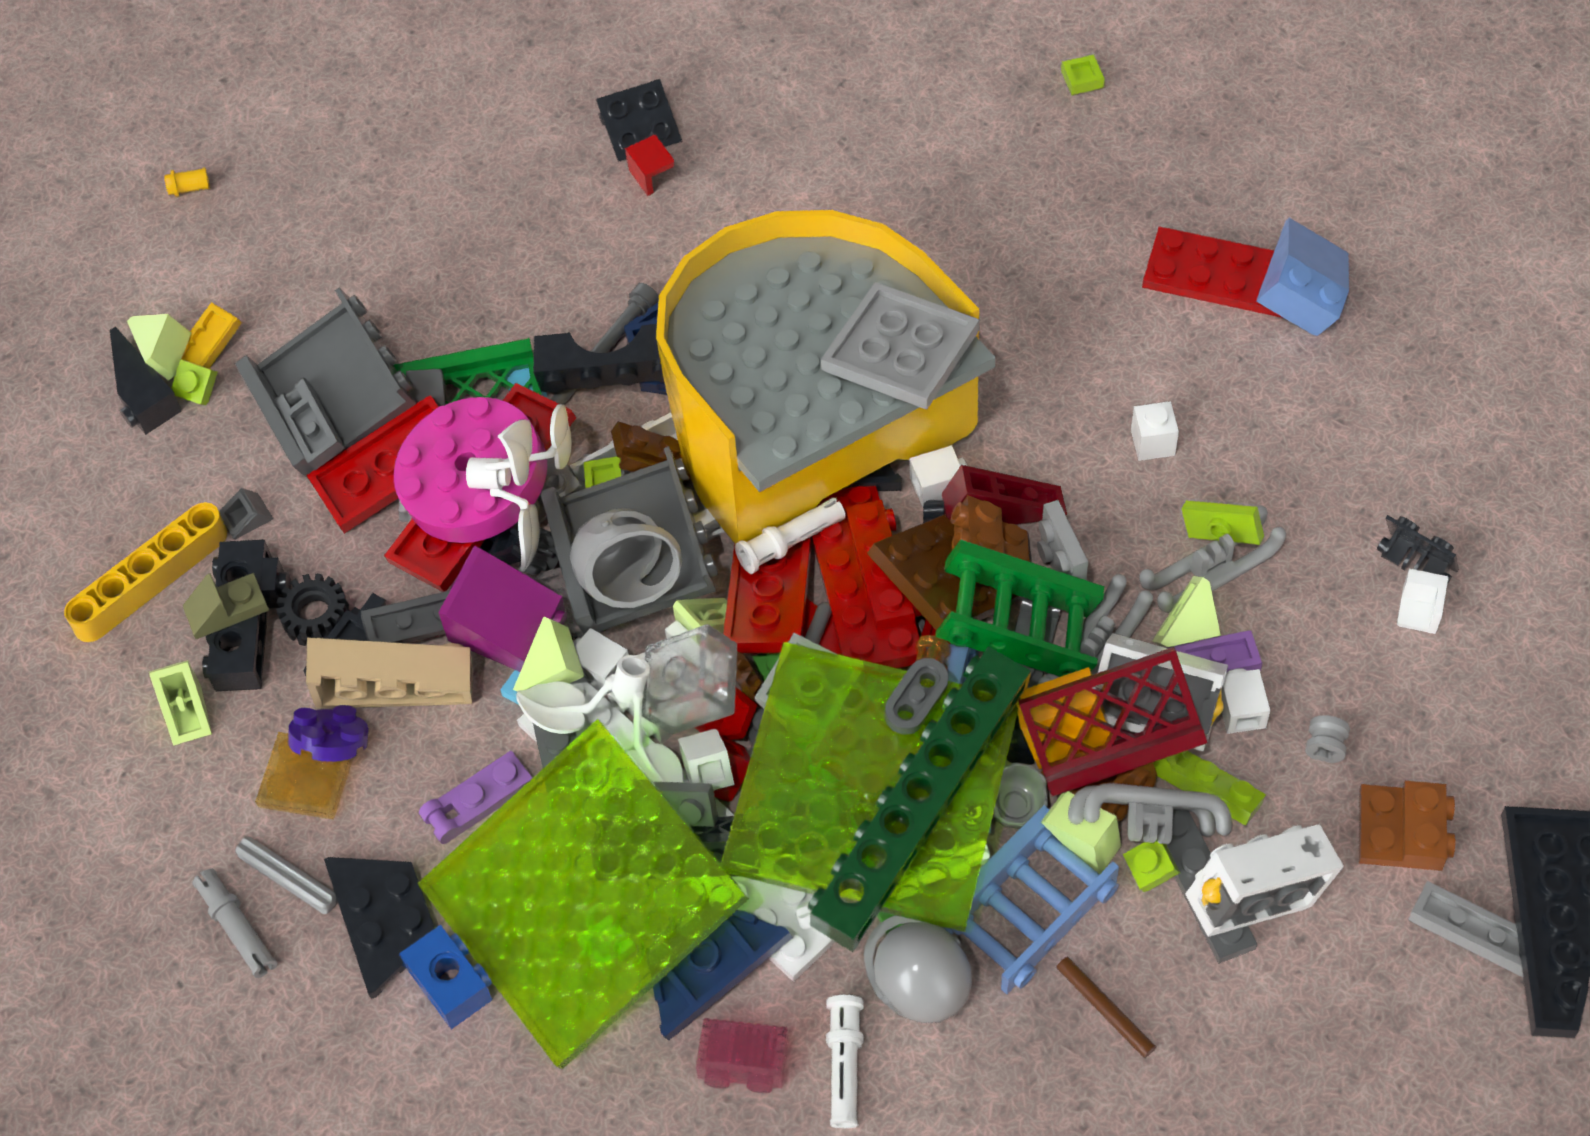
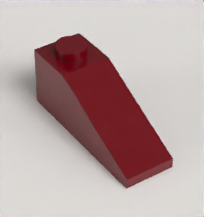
[942,464,1067,525]

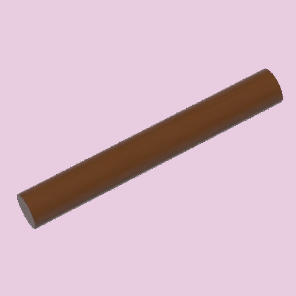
[1056,956,1156,1059]

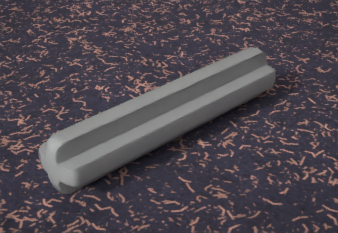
[235,837,337,914]

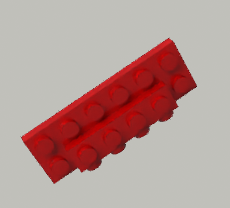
[384,383,576,592]
[812,486,924,675]

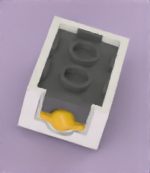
[1096,633,1228,751]
[1185,824,1344,937]

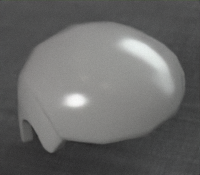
[990,762,1048,829]

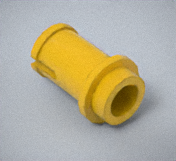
[164,167,210,197]

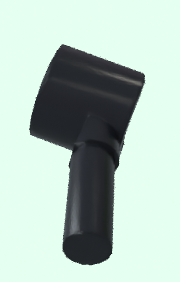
[923,500,945,523]

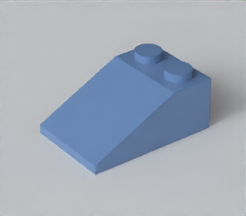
[1256,218,1349,336]

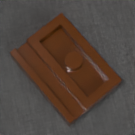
[611,421,690,486]

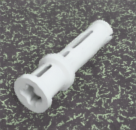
[735,498,846,574]
[826,995,864,1128]

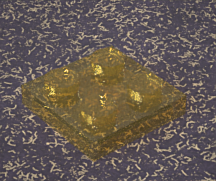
[255,732,354,820]

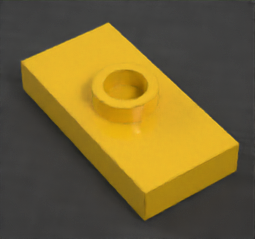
[181,302,242,368]

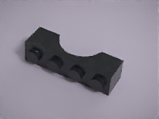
[533,324,665,393]

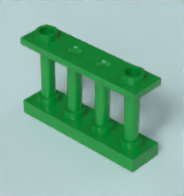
[935,540,1105,677]

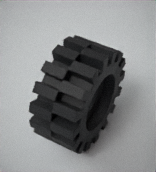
[276,573,350,646]

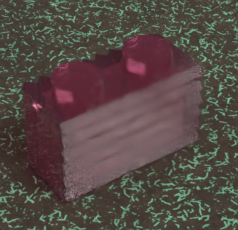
[696,1018,789,1093]

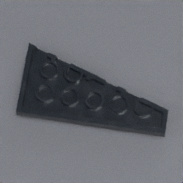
[1501,806,1590,1038]

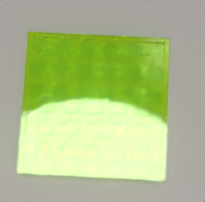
[720,642,1021,932]
[417,719,750,1069]

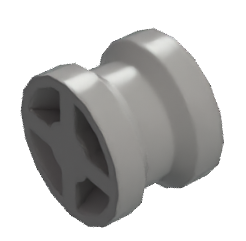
[1305,715,1350,763]

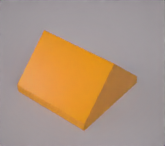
[1016,667,1110,769]

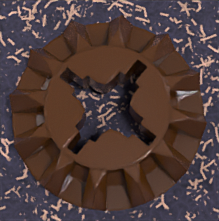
[727,651,763,708]

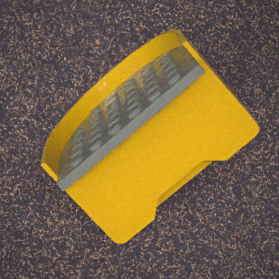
[656,210,995,544]

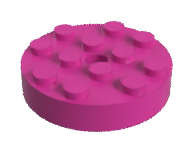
[394,397,547,543]

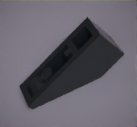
[109,326,182,435]

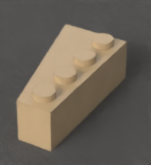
[306,638,473,708]

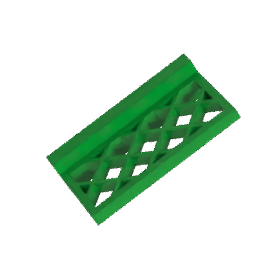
[394,338,541,405]

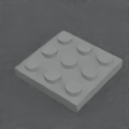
[821,282,980,410]

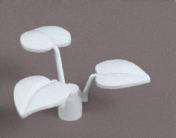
[466,404,572,573]
[516,646,684,786]

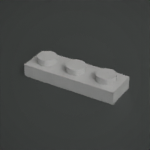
[1408,881,1523,977]

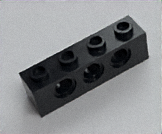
[202,539,272,692]

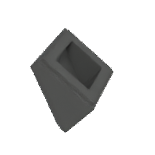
[406,369,446,407]
[219,488,274,539]

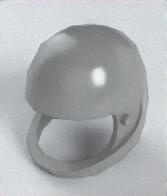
[570,508,683,608]
[864,913,972,1023]

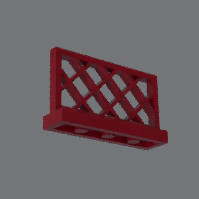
[1018,647,1208,797]

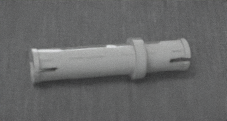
[192,868,278,978]

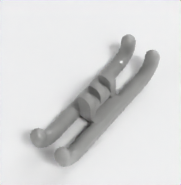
[1139,505,1286,613]
[1037,574,1153,685]
[1068,783,1232,844]

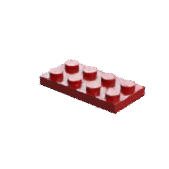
[1142,226,1283,318]
[306,395,439,534]
[722,536,812,653]

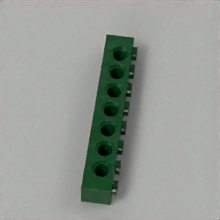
[807,646,1031,952]

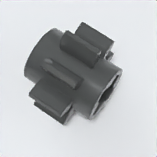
[519,528,558,577]

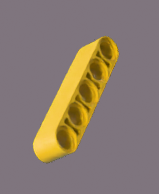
[64,502,228,642]

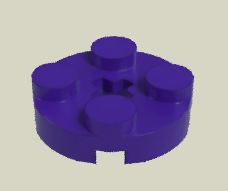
[288,705,369,762]

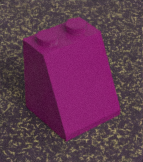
[438,546,567,672]

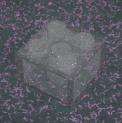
[641,624,737,735]

